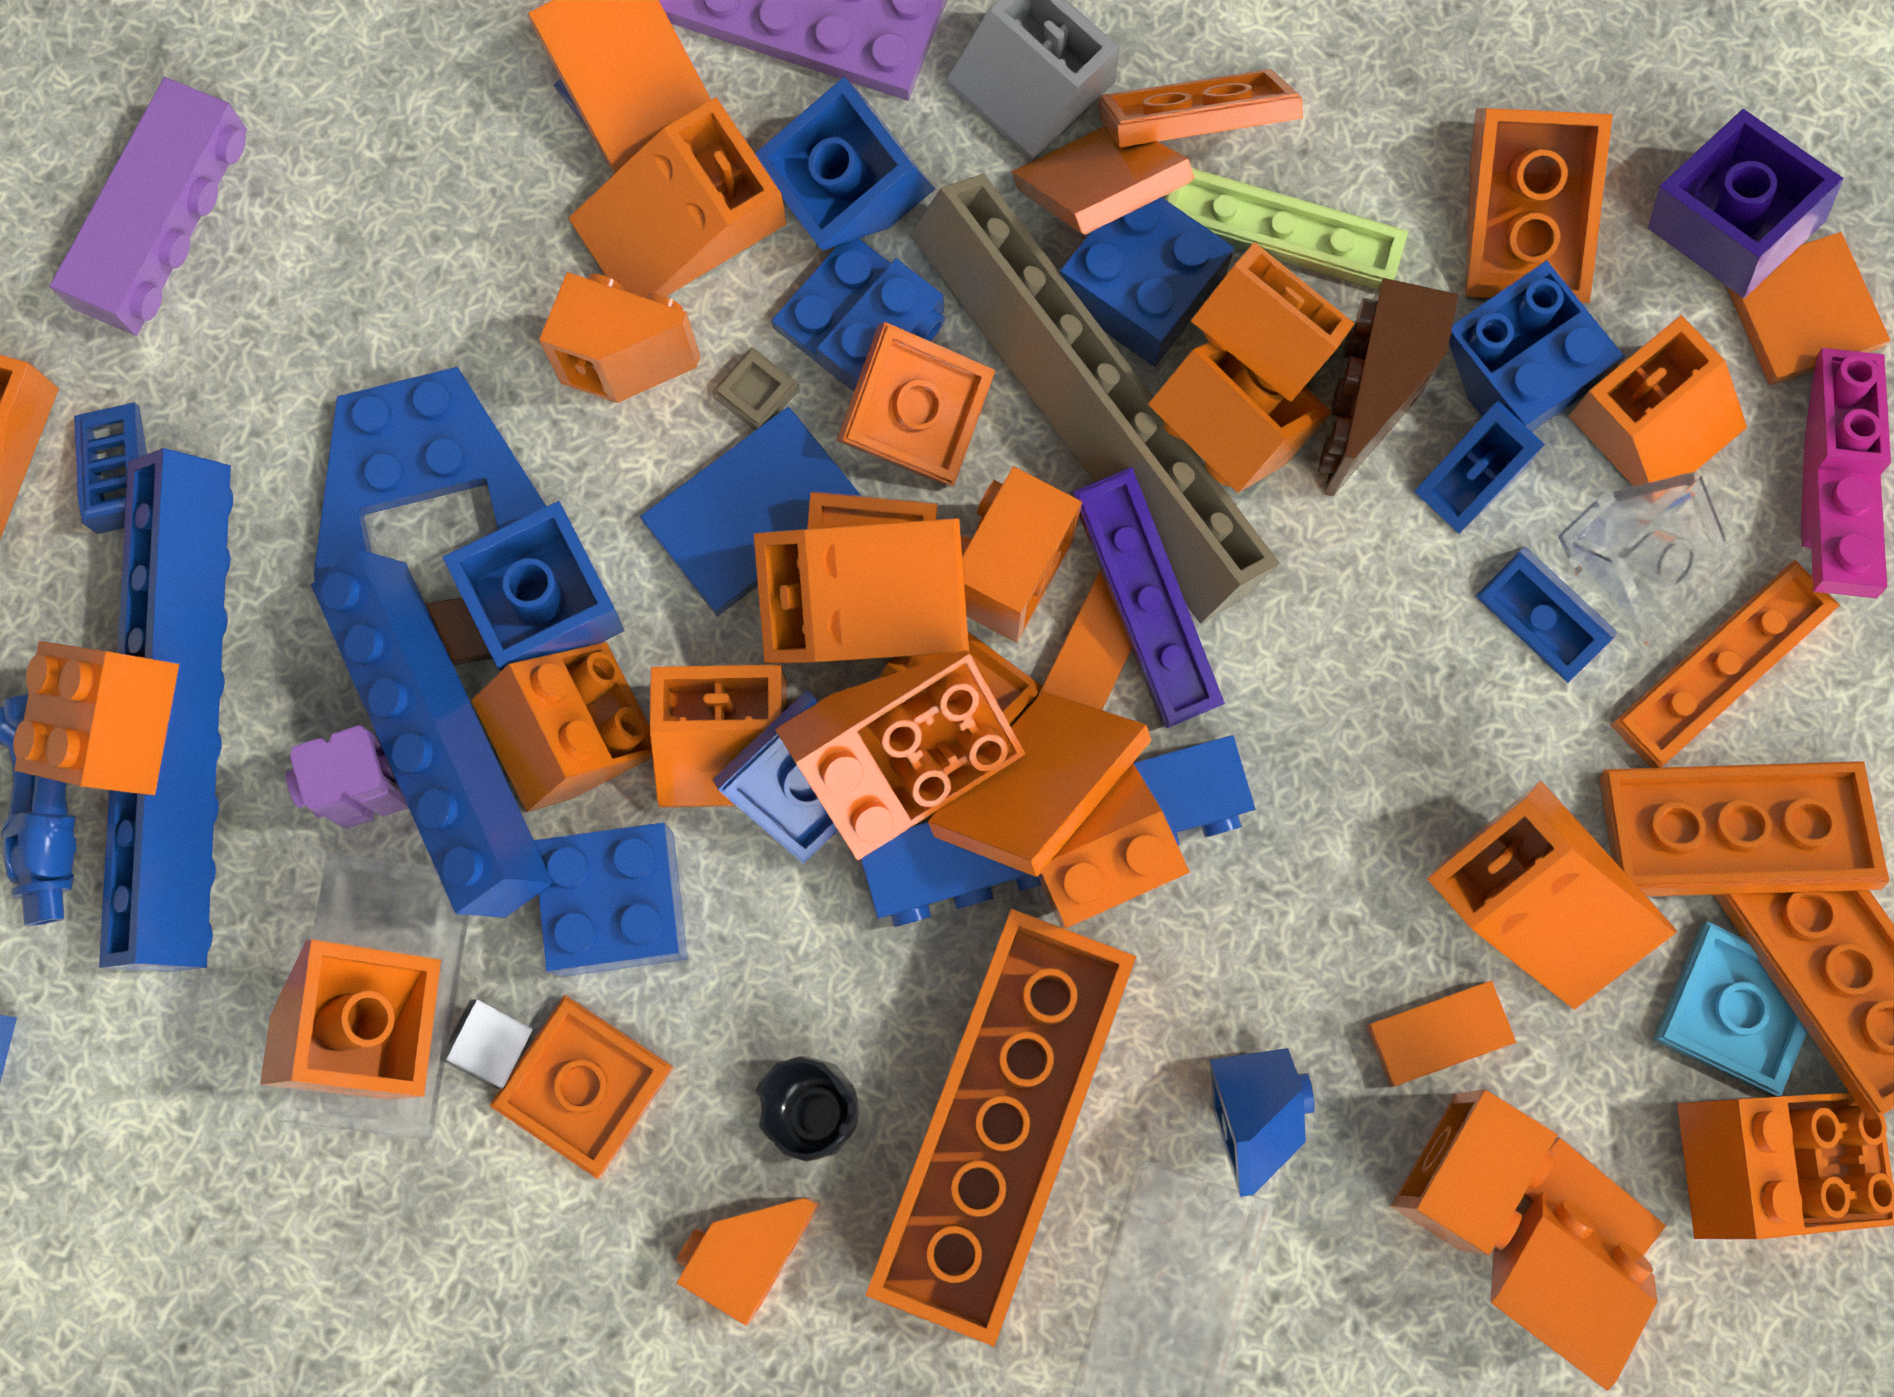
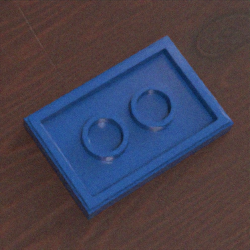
[640,406,861,617]

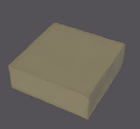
[712,347,800,430]

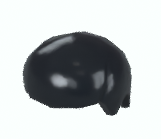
[756,1056,859,1162]

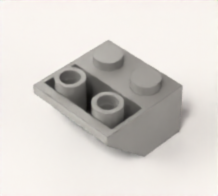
[946,0,1120,161]

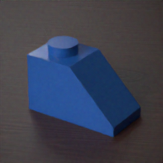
[1210,1048,1315,1197]

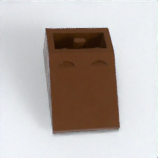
[1318,278,1459,496]

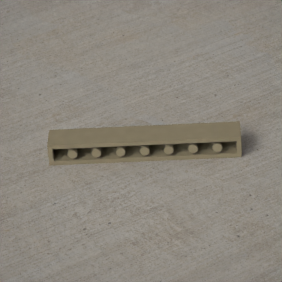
[910,173,1280,624]

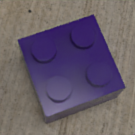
[1648,109,1844,299]

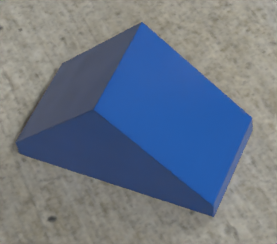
[1414,401,1545,534]

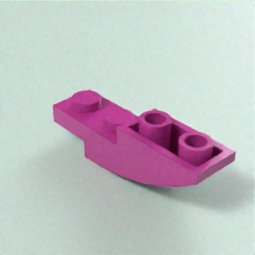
[1801,348,1891,599]

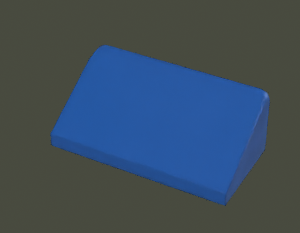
[1476,546,1617,683]

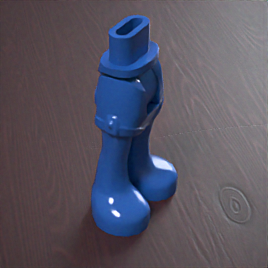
[0,695,76,926]

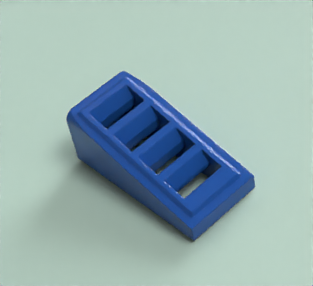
[74,402,147,534]

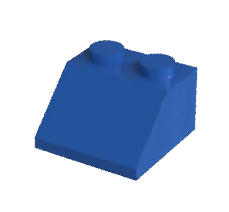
[755,76,935,250]

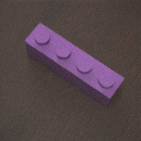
[49,76,247,336]

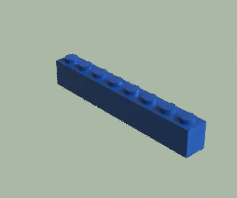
[99,448,233,972]

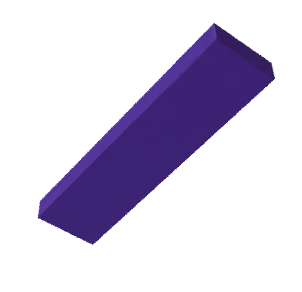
[1070,467,1225,728]

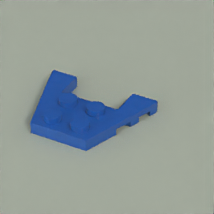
[314,367,546,581]

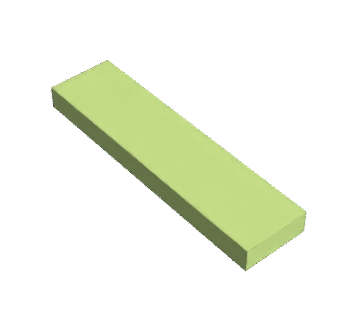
[1164,168,1409,289]

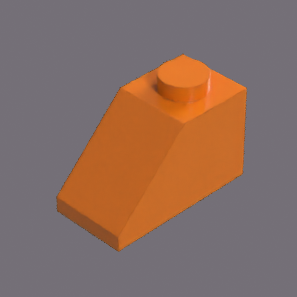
[676,1197,820,1326]

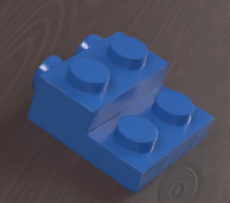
[771,239,945,392]

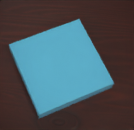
[1652,921,1807,1097]

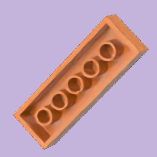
[865,909,1137,1347]

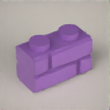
[285,725,409,829]

